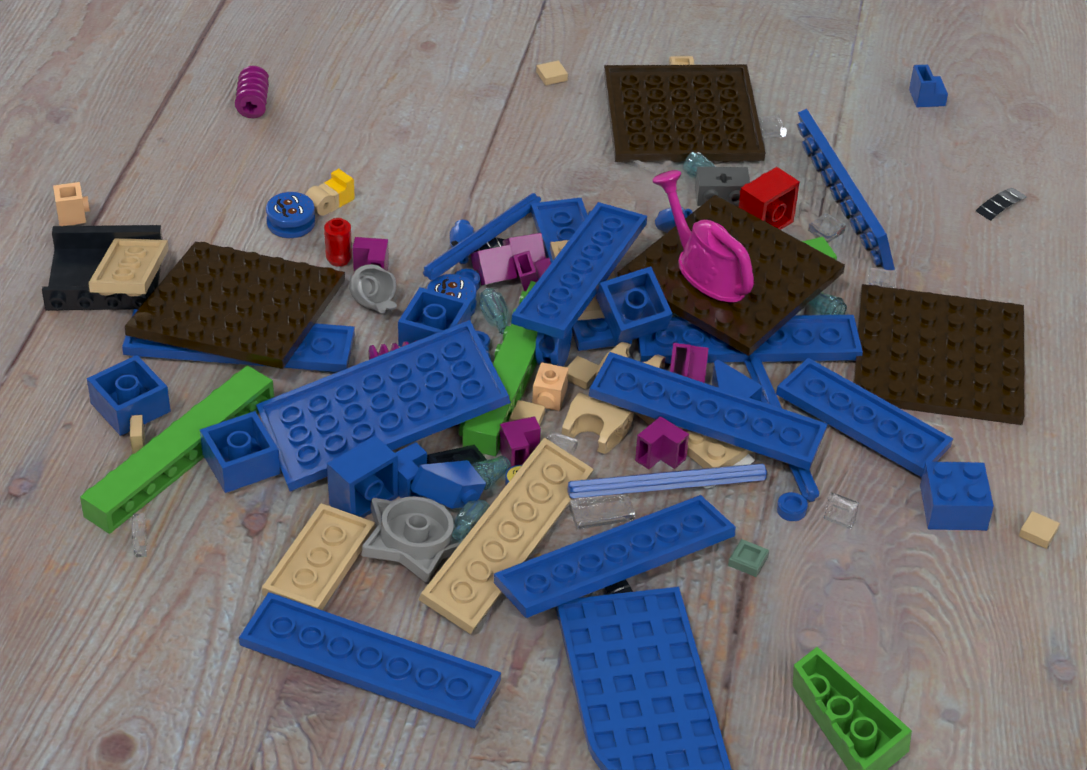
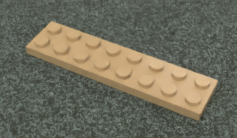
[418,437,594,634]

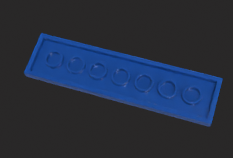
[797,109,895,271]
[531,198,632,351]
[511,202,647,339]
[122,309,355,372]
[637,315,863,363]
[589,352,828,470]
[494,495,736,618]
[239,592,501,729]

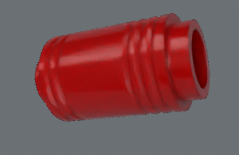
[324,218,352,267]

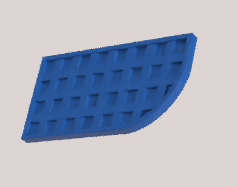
[556,587,732,770]

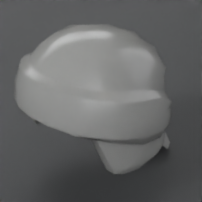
[349,264,397,314]

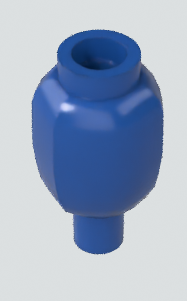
[655,207,693,233]
[450,219,475,264]

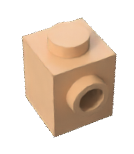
[53,182,90,226]
[532,363,569,411]

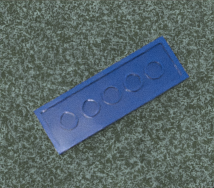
[776,358,953,477]

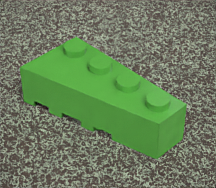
[793,647,912,770]

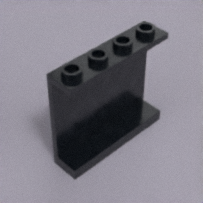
[42,225,163,311]

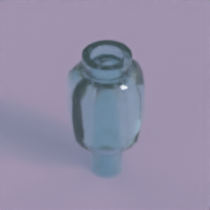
[479,288,509,334]
[452,500,490,540]

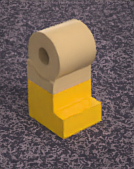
[305,168,355,216]

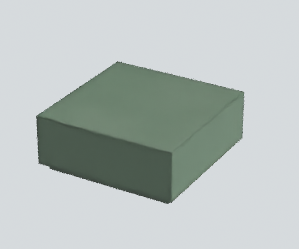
[728,539,769,577]

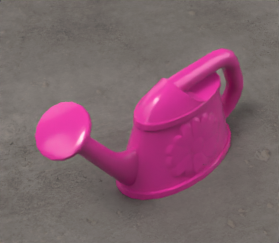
[652,170,754,302]

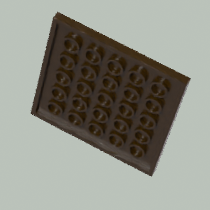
[604,64,766,163]
[617,195,845,356]
[125,241,345,369]
[853,284,1025,425]

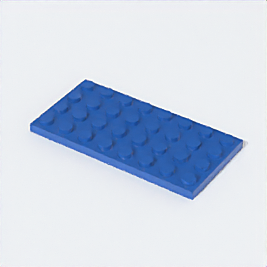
[256,320,511,491]

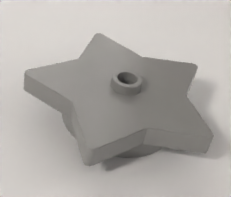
[361,497,468,582]

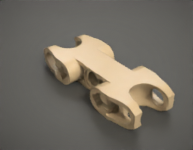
[561,342,665,454]

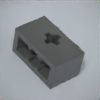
[695,167,750,206]

